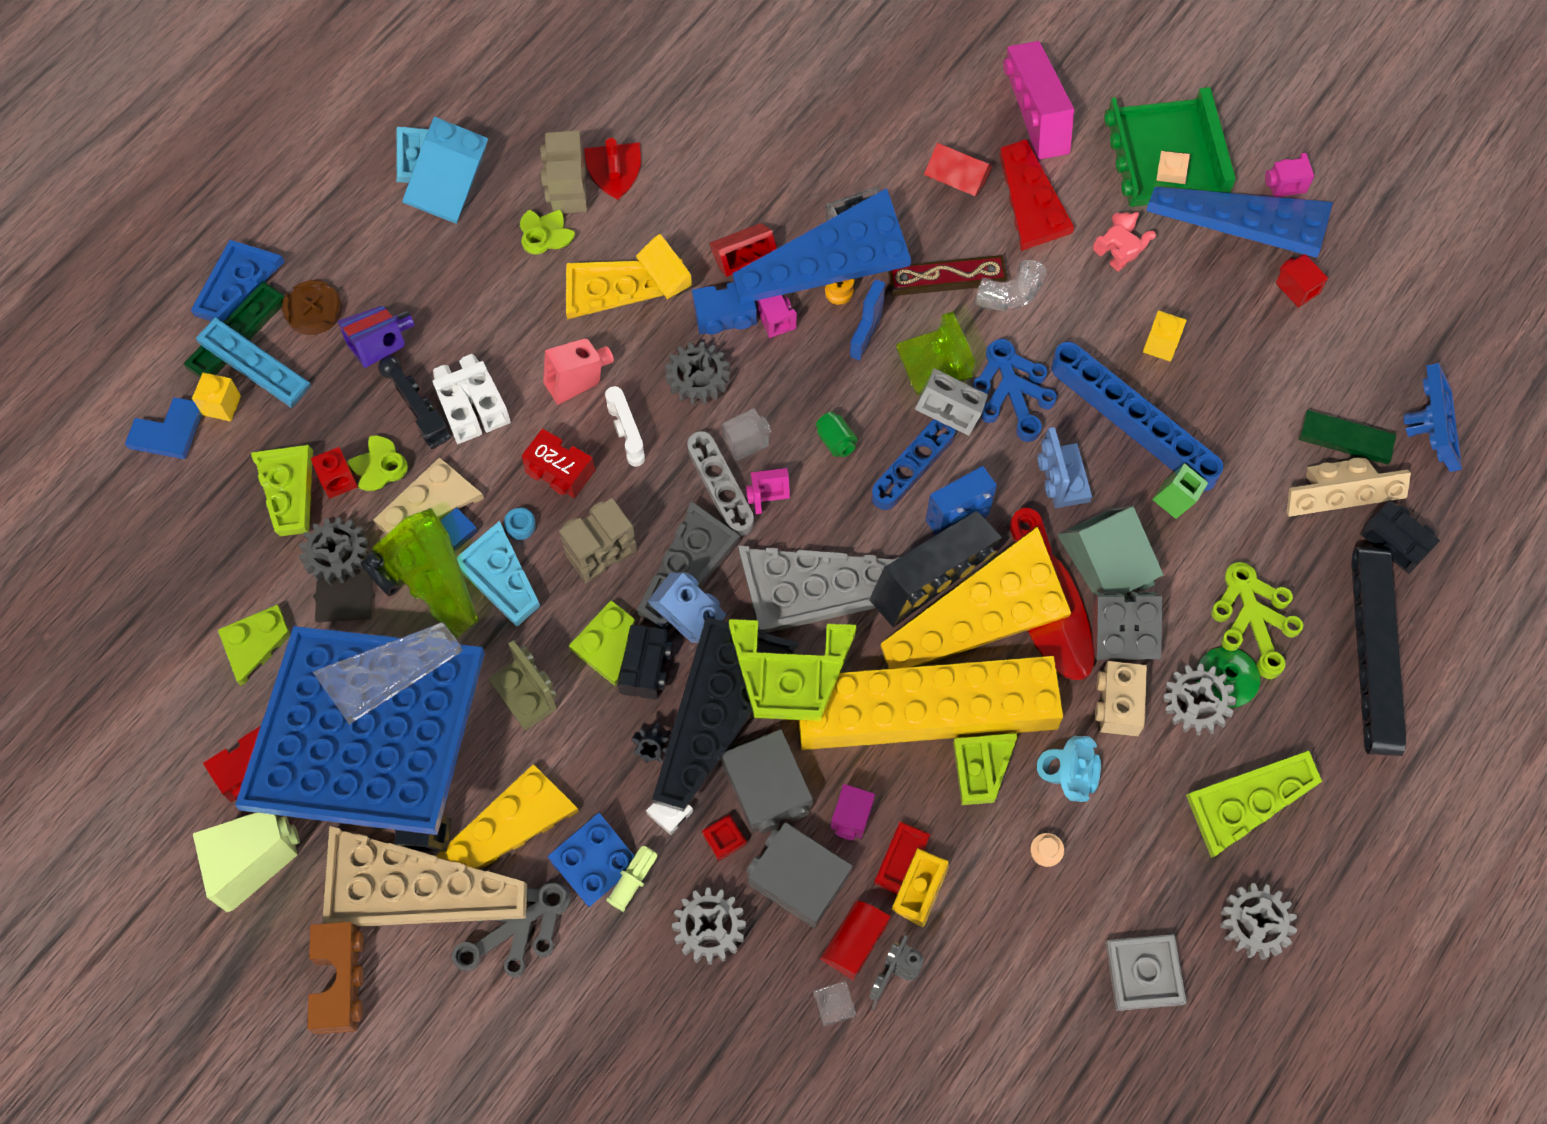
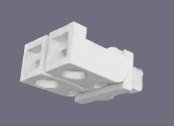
[433,354,511,445]

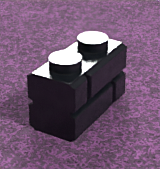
[1360,500,1440,574]
[618,624,674,700]

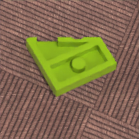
[569,601,635,687]
[218,605,291,686]
[953,733,1017,805]

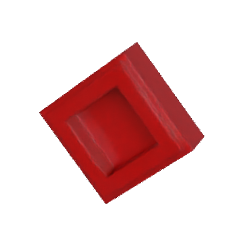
[701,814,747,862]

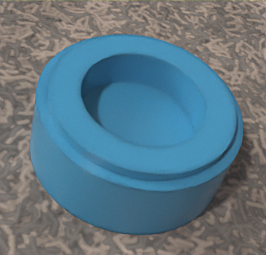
[504,507,536,540]

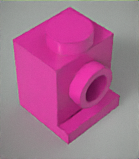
[1265,153,1314,197]
[756,295,797,338]

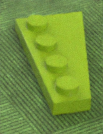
[1186,751,1322,858]

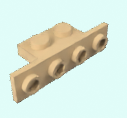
[1287,458,1411,517]

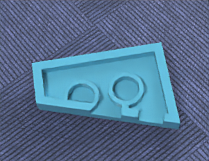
[453,521,540,627]

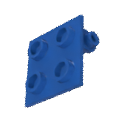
[547,812,634,907]

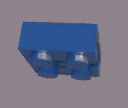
[925,466,997,536]

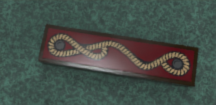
[888,255,1007,296]

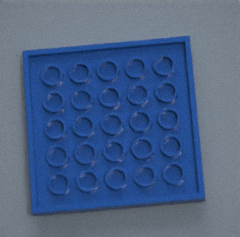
[235,626,485,835]

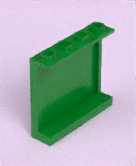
[1104,87,1236,207]

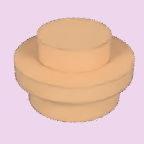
[1030,833,1064,867]

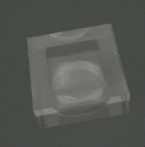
[813,981,856,1027]

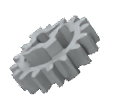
[1164,664,1236,735]
[1220,883,1297,960]
[672,888,746,965]

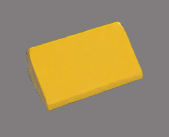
[636,234,692,299]
[891,849,949,927]

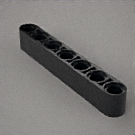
[1351,547,1406,756]

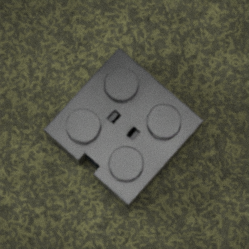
[1093,592,1163,660]

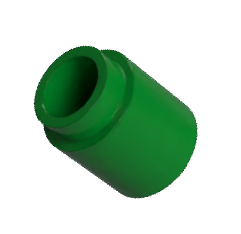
[815,412,858,457]

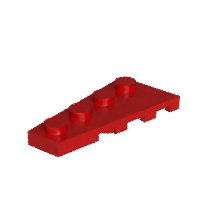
[999,139,1074,251]

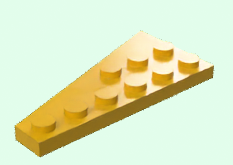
[880,527,1071,669]

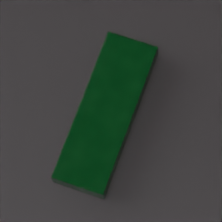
[1298,410,1397,465]

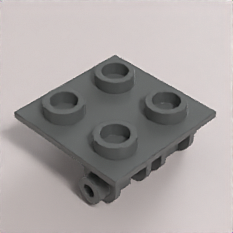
[869,935,923,1011]

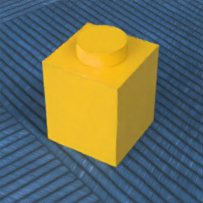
[1143,310,1187,362]
[192,373,241,421]

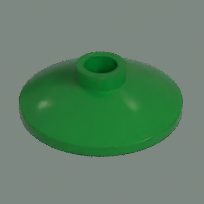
[1196,647,1260,708]

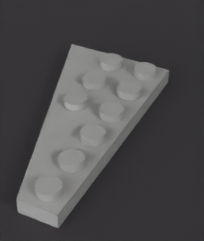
[738,546,943,633]

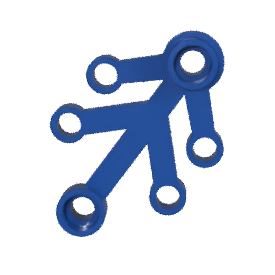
[972,339,1057,442]

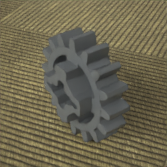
[665,342,730,405]
[299,517,369,584]

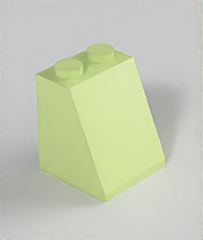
[193,813,300,912]

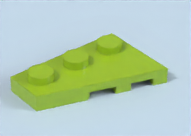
[251,445,313,536]

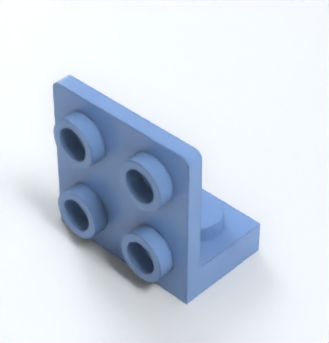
[1037,427,1092,508]

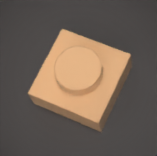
[1156,151,1190,184]

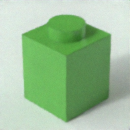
[1152,463,1208,519]

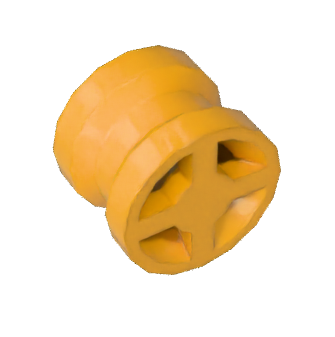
[825,279,854,305]

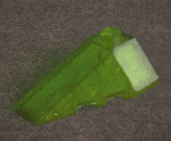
[372,508,478,638]

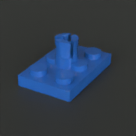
[1404,363,1462,472]

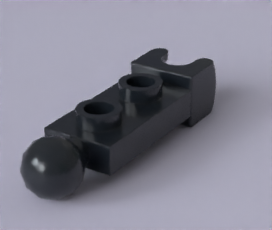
[378,355,451,449]

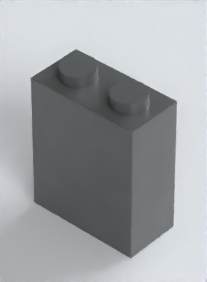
[721,729,813,833]
[746,822,853,929]

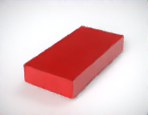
[874,822,930,894]

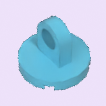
[1037,736,1101,802]

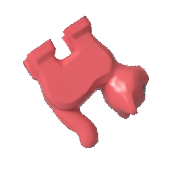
[1093,212,1156,272]

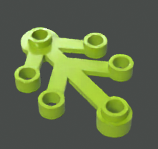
[1211,562,1303,679]

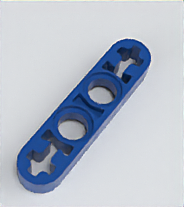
[871,419,956,510]

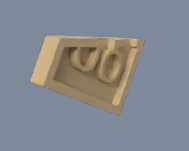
[373,458,484,543]

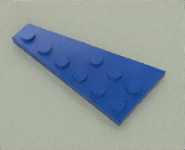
[1147,187,1333,258]
[733,188,911,304]

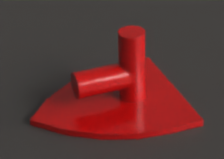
[584,138,641,200]

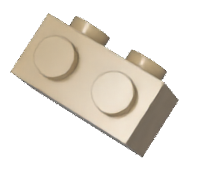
[1095,661,1147,736]

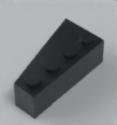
[869,511,1002,628]

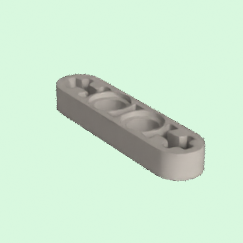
[687,431,754,537]

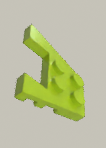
[729,619,856,721]

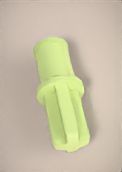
[606,846,657,912]

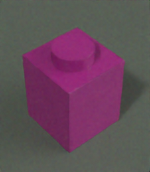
[831,784,875,840]

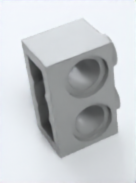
[915,368,988,436]

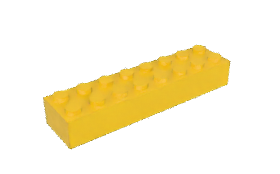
[798,656,1063,750]

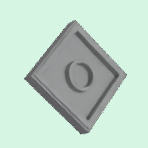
[1105,934,1186,1011]

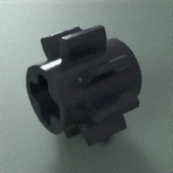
[631,722,671,763]

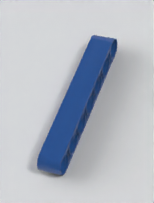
[1051,342,1223,491]

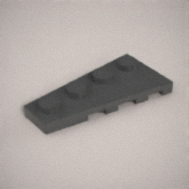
[637,501,740,629]

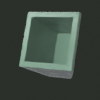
[1057,506,1163,597]

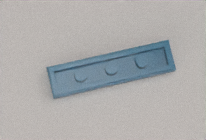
[196,317,311,408]

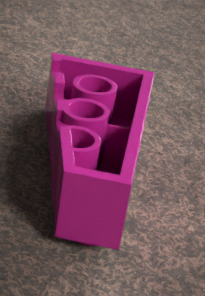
[1003,41,1074,160]

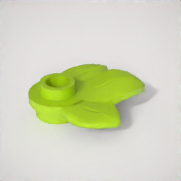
[520,210,575,255]
[348,436,408,491]

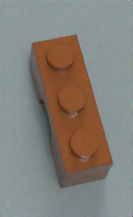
[307,922,364,1035]

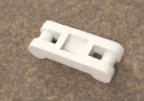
[605,386,645,466]

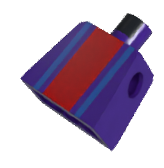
[337,306,414,368]

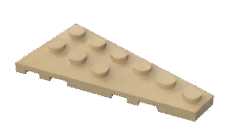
[322,826,527,927]

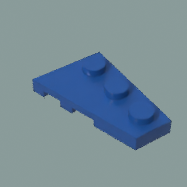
[191,240,285,322]

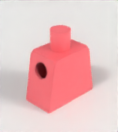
[543,338,614,405]

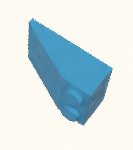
[402,117,488,224]

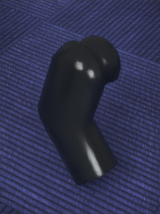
[362,551,400,596]

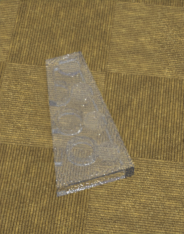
[313,622,462,724]

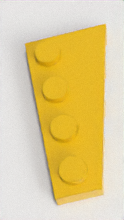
[566,259,683,319]
[436,764,579,870]

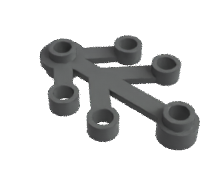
[452,882,571,978]

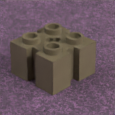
[540,130,587,214]
[559,498,638,584]

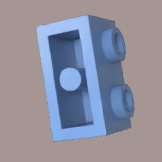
[647,572,727,643]

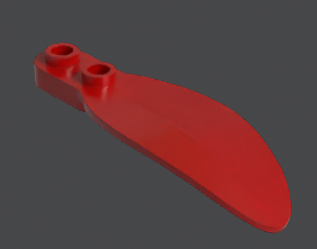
[1010,508,1094,680]

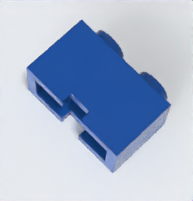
[692,282,757,335]

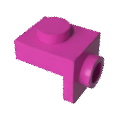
[746,468,790,514]

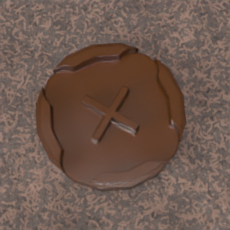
[282,280,343,335]

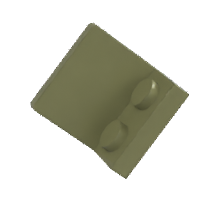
[488,640,557,731]

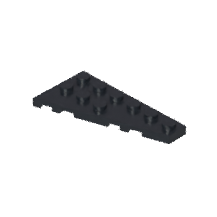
[652,617,799,812]

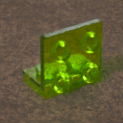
[896,311,975,395]

